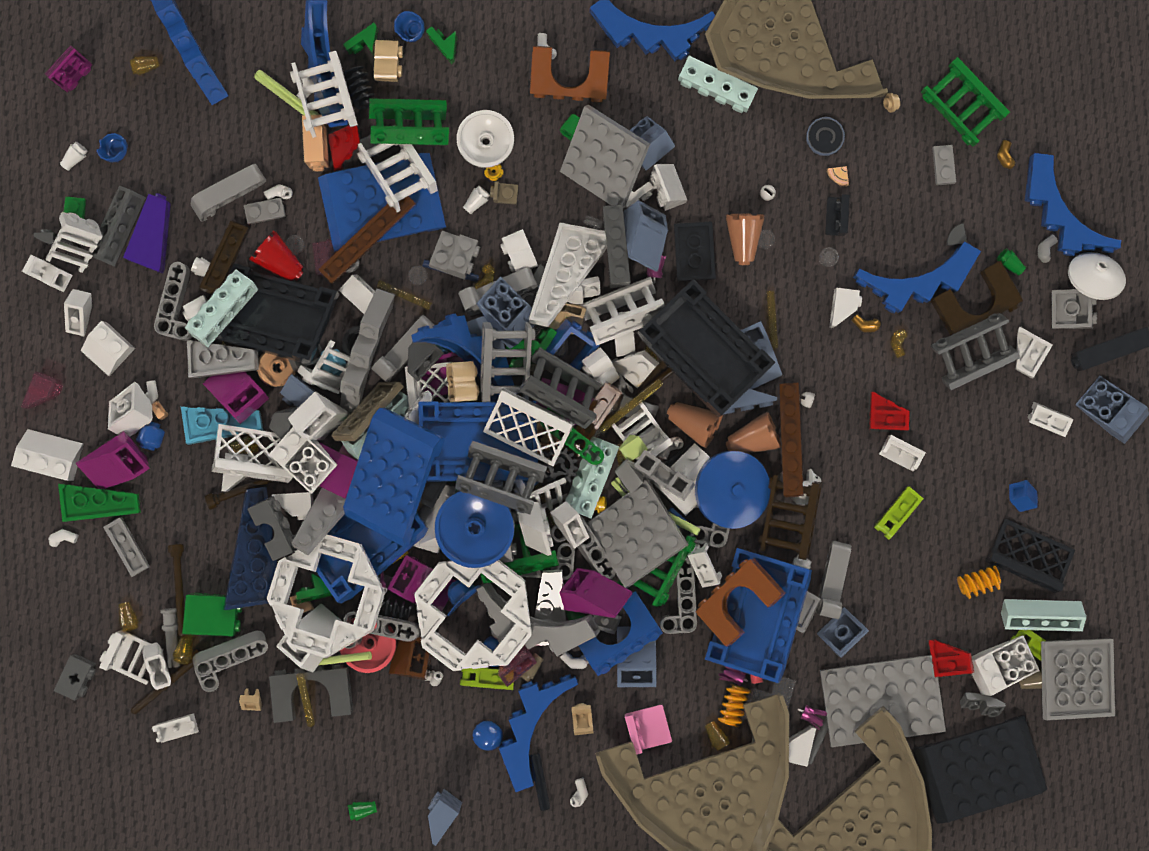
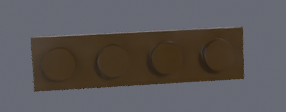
[199,221,249,294]

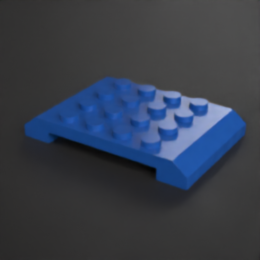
[318,153,446,252]
[418,401,538,482]
[343,408,445,547]
[316,512,429,603]
[705,548,812,683]

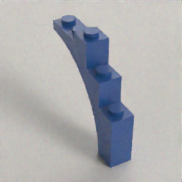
[151,0,228,105]
[301,0,348,127]
[590,0,715,62]
[1025,153,1121,256]
[853,241,981,313]
[411,313,517,402]
[499,674,578,792]

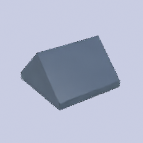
[817,607,869,658]

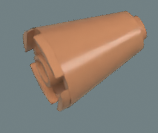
[726,214,764,265]
[667,402,723,448]
[726,412,782,453]

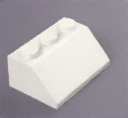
[11,429,83,481]
[654,443,710,516]
[419,485,456,547]

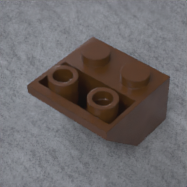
[389,637,432,680]

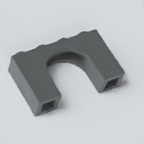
[602,204,630,289]
[269,663,353,723]

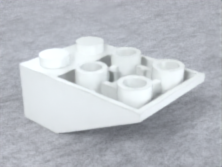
[650,164,687,211]
[288,392,350,440]
[269,427,337,494]
[276,604,342,672]
[972,635,1040,696]

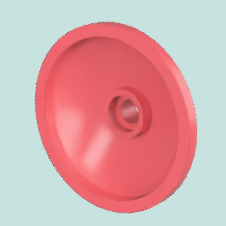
[340,618,396,673]

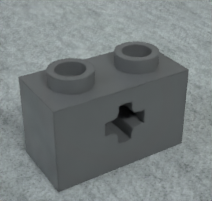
[54,654,96,701]

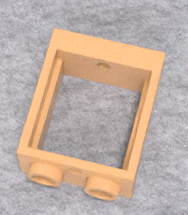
[302,115,329,172]

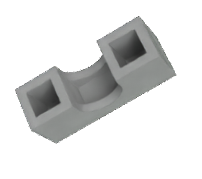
[634,450,695,501]

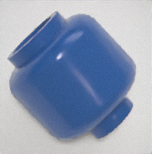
[136,422,165,451]

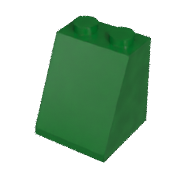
[182,592,243,636]

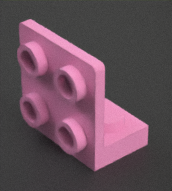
[625,705,672,755]

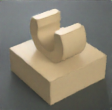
[239,689,262,711]

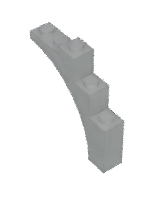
[340,289,395,413]
[476,583,601,656]

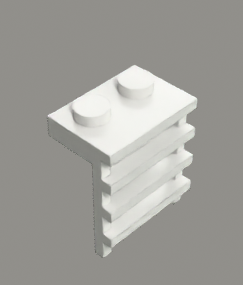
[46,211,102,273]
[297,340,350,394]
[611,402,673,460]
[513,477,568,510]
[99,630,164,685]

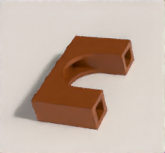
[530,46,610,102]
[695,559,786,647]

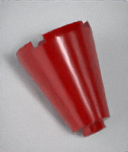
[249,230,304,281]

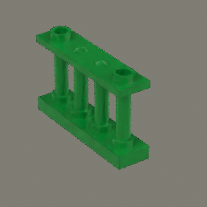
[921,57,1010,147]
[369,98,449,145]
[480,517,559,584]
[617,536,696,606]

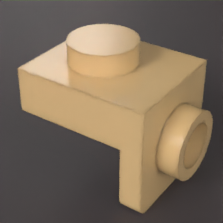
[571,703,594,735]

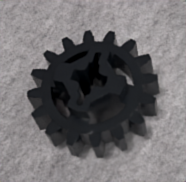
[538,444,578,486]

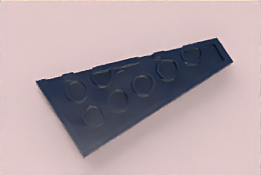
[223,487,277,610]

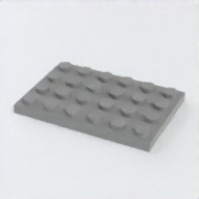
[820,655,946,747]

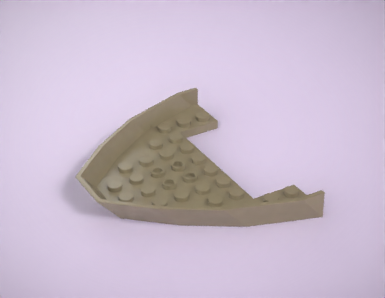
[705,0,888,99]
[595,693,789,851]
[766,706,932,851]

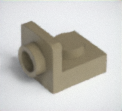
[490,181,518,205]

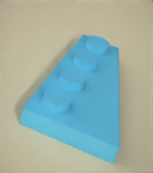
[181,407,263,445]

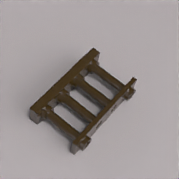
[758,474,822,560]

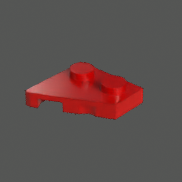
[328,125,360,171]
[869,392,910,431]
[929,639,974,677]

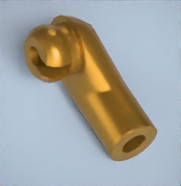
[997,140,1015,169]
[851,314,881,332]

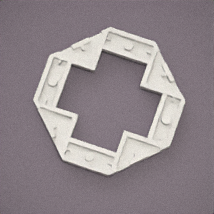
[267,535,385,658]
[414,560,532,671]

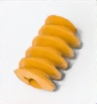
[957,566,1001,599]
[718,684,751,727]

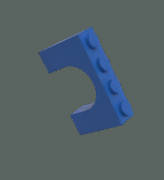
[579,591,663,676]

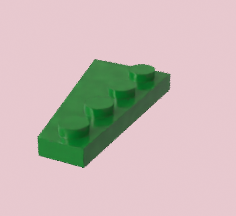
[58,484,141,522]

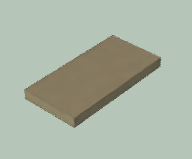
[331,382,403,441]

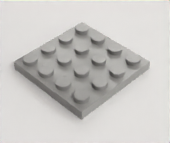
[560,105,650,209]
[587,480,689,588]
[1041,638,1115,720]

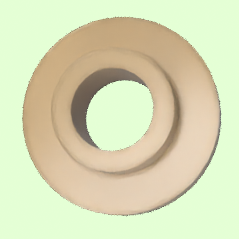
[883,93,900,113]

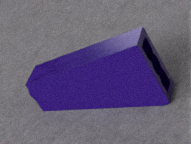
[123,193,171,274]

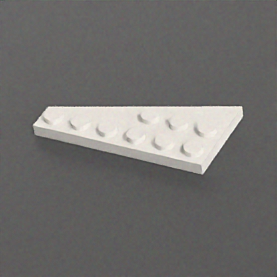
[529,223,607,327]

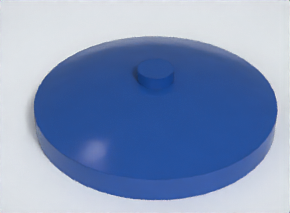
[695,451,770,529]
[435,491,515,568]

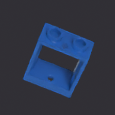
[546,319,600,371]

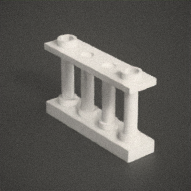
[290,51,358,138]
[357,125,438,212]
[580,277,665,346]

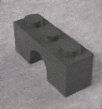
[248,496,297,561]

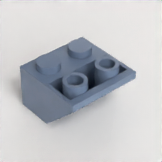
[629,116,675,170]

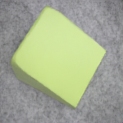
[619,435,648,461]

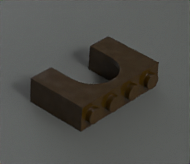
[930,261,1023,336]

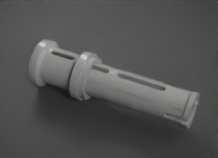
[160,608,180,668]

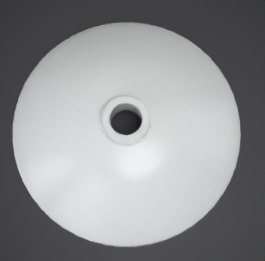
[457,110,514,168]
[1068,252,1126,300]

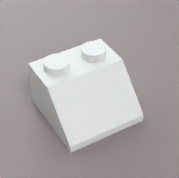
[81,321,135,376]
[108,382,153,437]

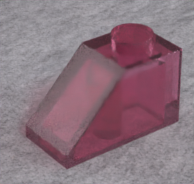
[21,371,62,409]
[498,646,537,687]

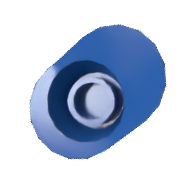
[447,580,481,616]

